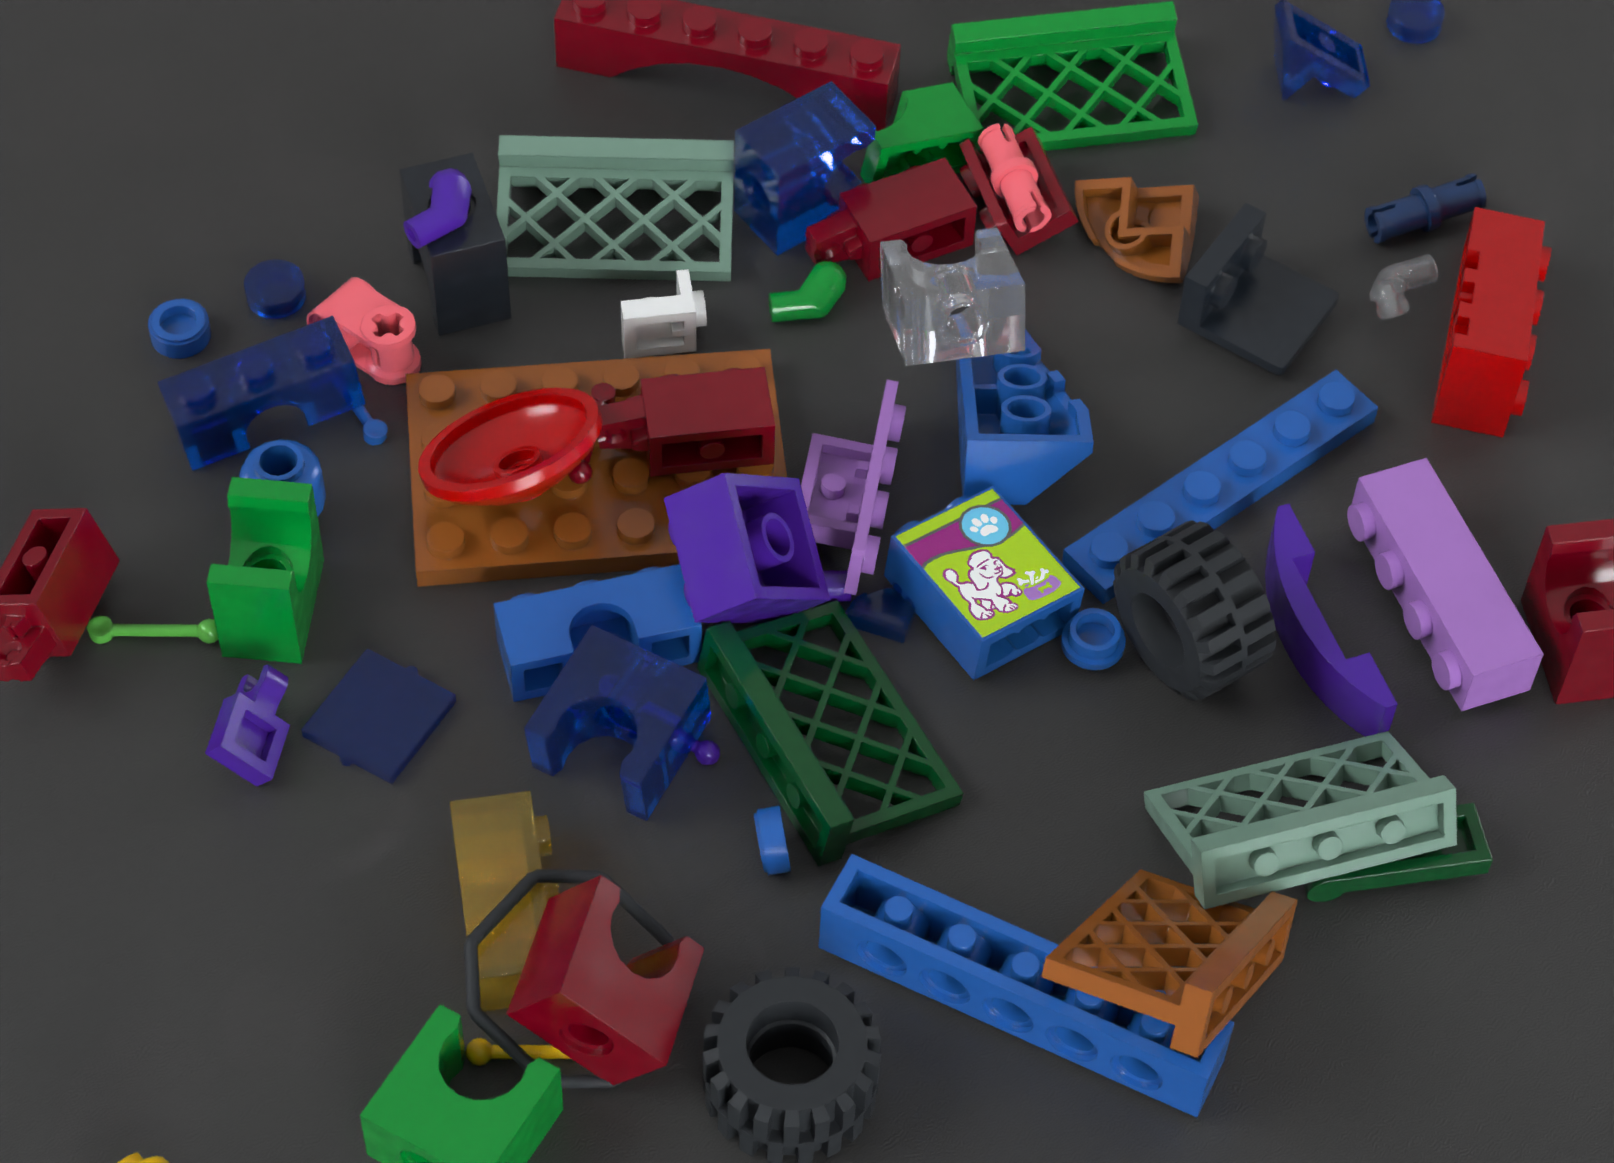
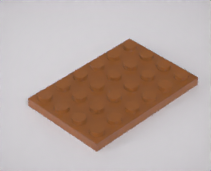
[406,349,787,587]

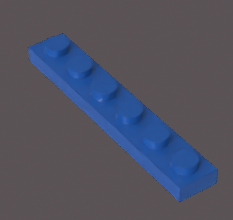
[1062,370,1378,604]

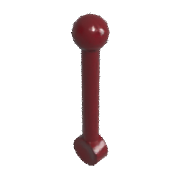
[568,383,615,484]

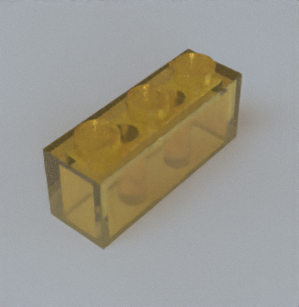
[450,791,559,1011]

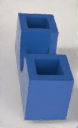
[493,564,702,702]

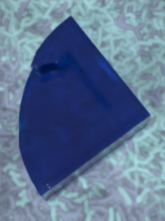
[845,582,916,643]

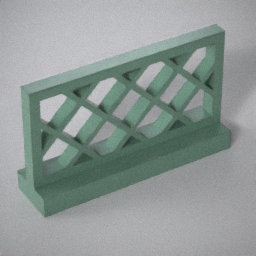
[496,135,734,282]
[1144,731,1457,909]

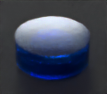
[1386,0,1445,44]
[244,259,306,319]

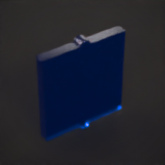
[301,648,457,784]

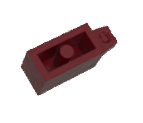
[805,158,977,281]
[598,367,775,476]
[0,508,120,682]

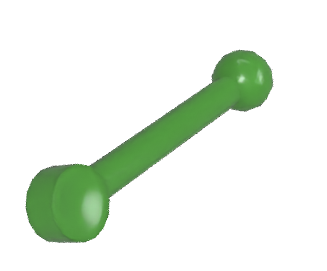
[87,616,218,644]

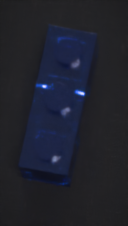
[157,316,366,471]

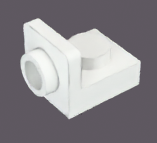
[621,269,707,359]

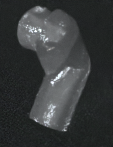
[1369,254,1438,320]

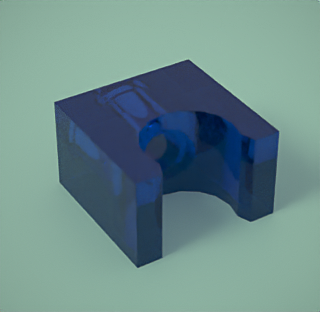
[734,81,876,256]
[524,625,711,821]

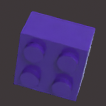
[664,473,831,623]

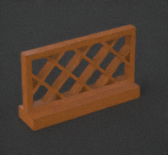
[1041,869,1298,1058]

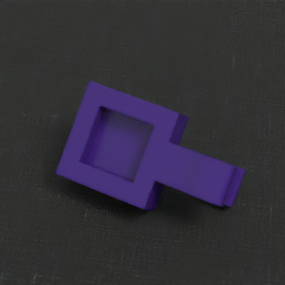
[205,664,290,787]

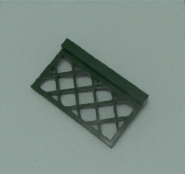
[697,600,964,866]

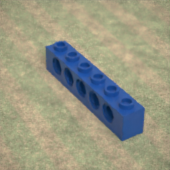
[819,854,1235,1118]

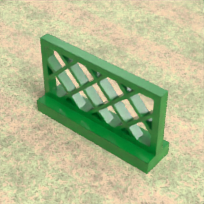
[947,1,1198,154]

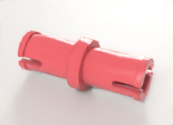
[978,124,1051,232]

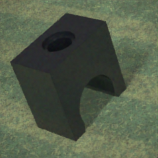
[399,152,511,336]

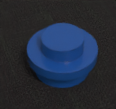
[1061,608,1126,670]

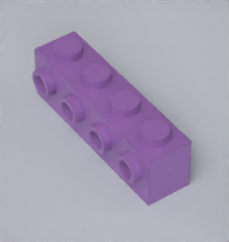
[1347,458,1544,712]

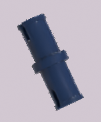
[1364,173,1487,244]

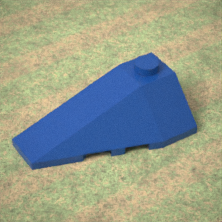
[954,315,1094,505]

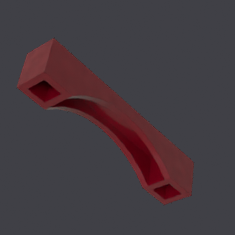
[554,0,901,131]

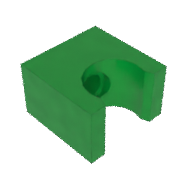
[206,477,324,664]
[360,1004,563,1163]

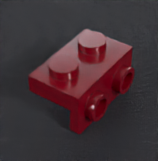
[959,126,1079,256]

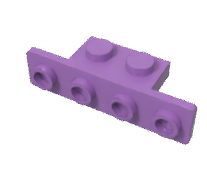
[801,379,906,595]

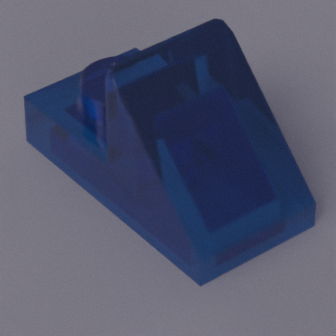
[1275,0,1371,100]

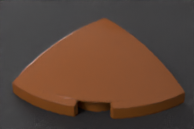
[1075,177,1199,283]

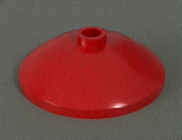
[418,387,603,506]

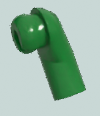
[769,261,847,322]

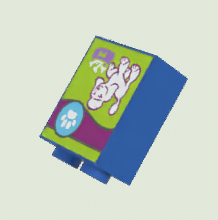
[884,486,1085,681]

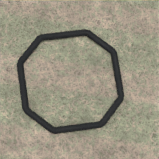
[464,869,675,1088]

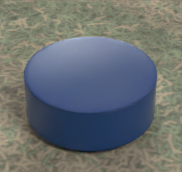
[148,299,211,359]
[754,805,791,876]

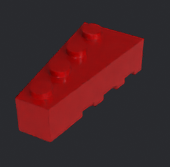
[1431,207,1552,438]

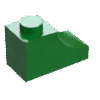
[860,82,984,183]

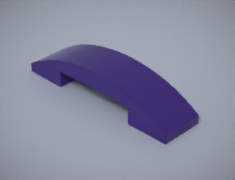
[1265,503,1398,737]

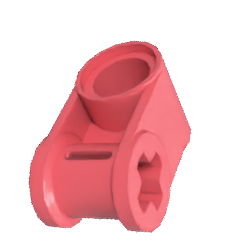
[306,277,422,385]

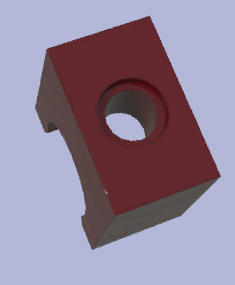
[1521,519,1614,705]
[506,875,705,1086]

